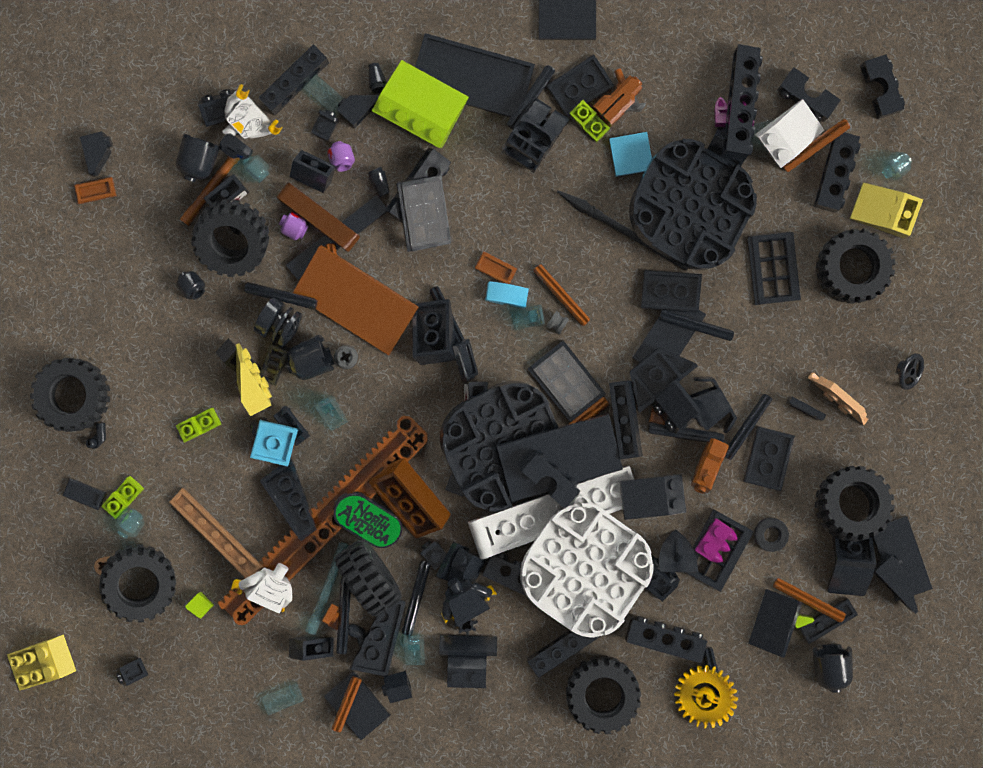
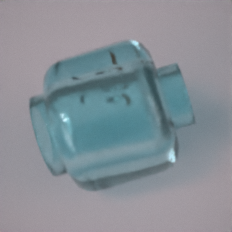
[882,151,912,180]
[241,155,270,183]
[115,509,145,539]

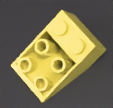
[850,183,923,239]
[236,343,272,416]
[7,635,76,691]

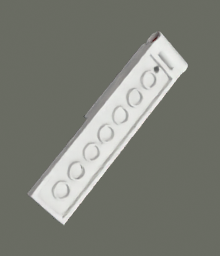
[468,466,634,559]

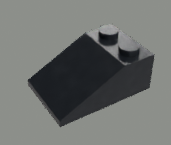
[413,299,457,365]
[619,474,686,520]

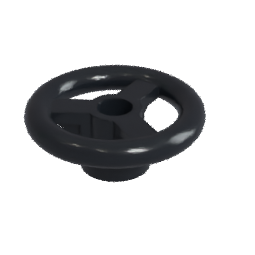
[896,353,924,390]

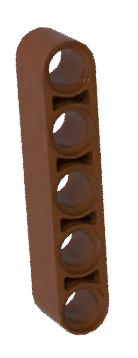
[276,182,361,253]

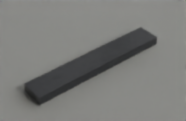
[286,195,387,281]

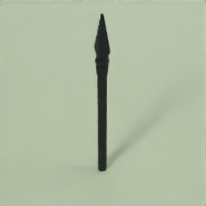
[557,190,688,271]

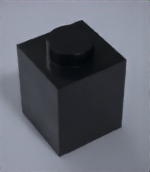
[382,671,413,703]

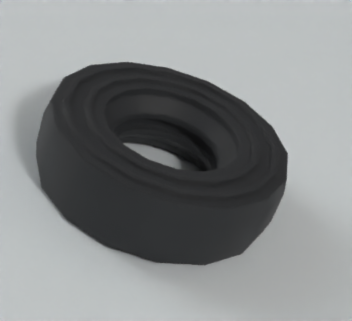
[754,517,789,552]

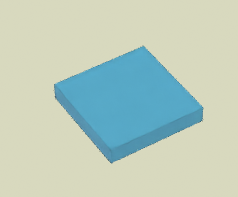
[609,132,652,177]
[250,420,298,466]

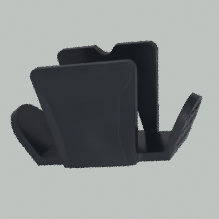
[689,376,737,433]

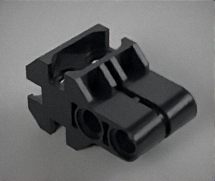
[502,98,570,173]

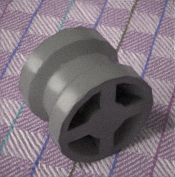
[546,311,569,335]

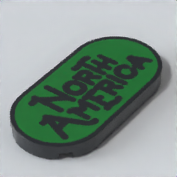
[333,492,402,548]

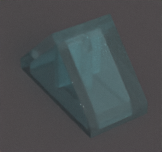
[511,304,545,330]
[314,396,348,431]
[403,635,425,665]

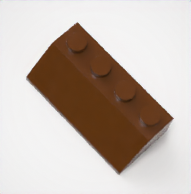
[368,458,451,538]

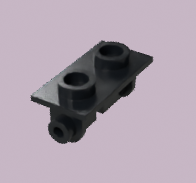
[273,406,310,446]

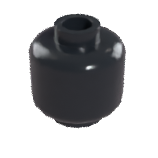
[176,271,205,300]

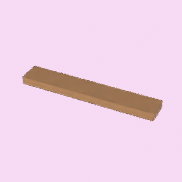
[169,488,263,578]

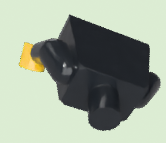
[441,578,497,627]

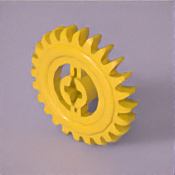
[674,665,738,728]

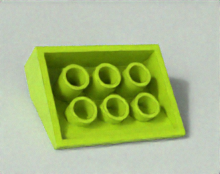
[372,60,469,148]

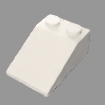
[755,99,824,168]

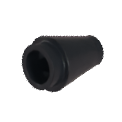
[368,63,387,93]
[368,167,390,197]

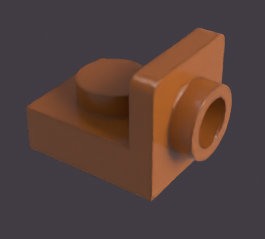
[321,604,339,630]

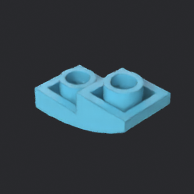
[485,281,529,308]

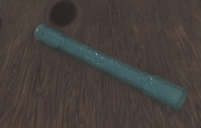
[305,541,350,635]

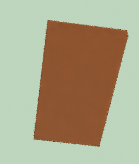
[293,245,419,355]

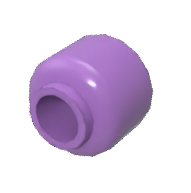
[327,141,355,172]
[279,212,309,240]

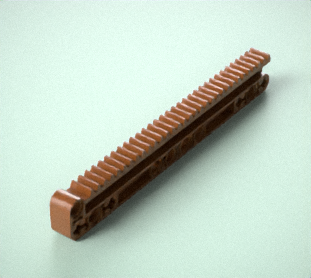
[218,416,429,625]

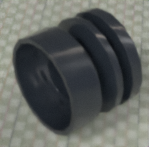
[253,297,303,348]

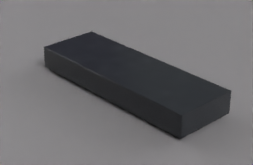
[799,598,858,644]
[439,635,497,656]

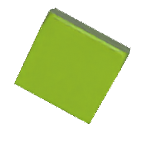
[185,592,214,619]
[795,614,814,629]

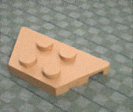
[808,372,869,425]

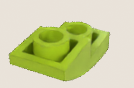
[569,100,610,143]
[176,408,222,443]
[102,476,144,519]

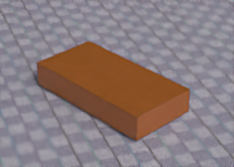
[74,177,117,204]
[475,251,517,284]

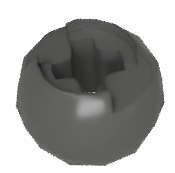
[334,345,358,369]

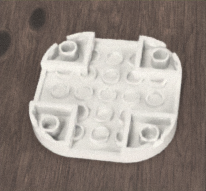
[520,503,653,637]

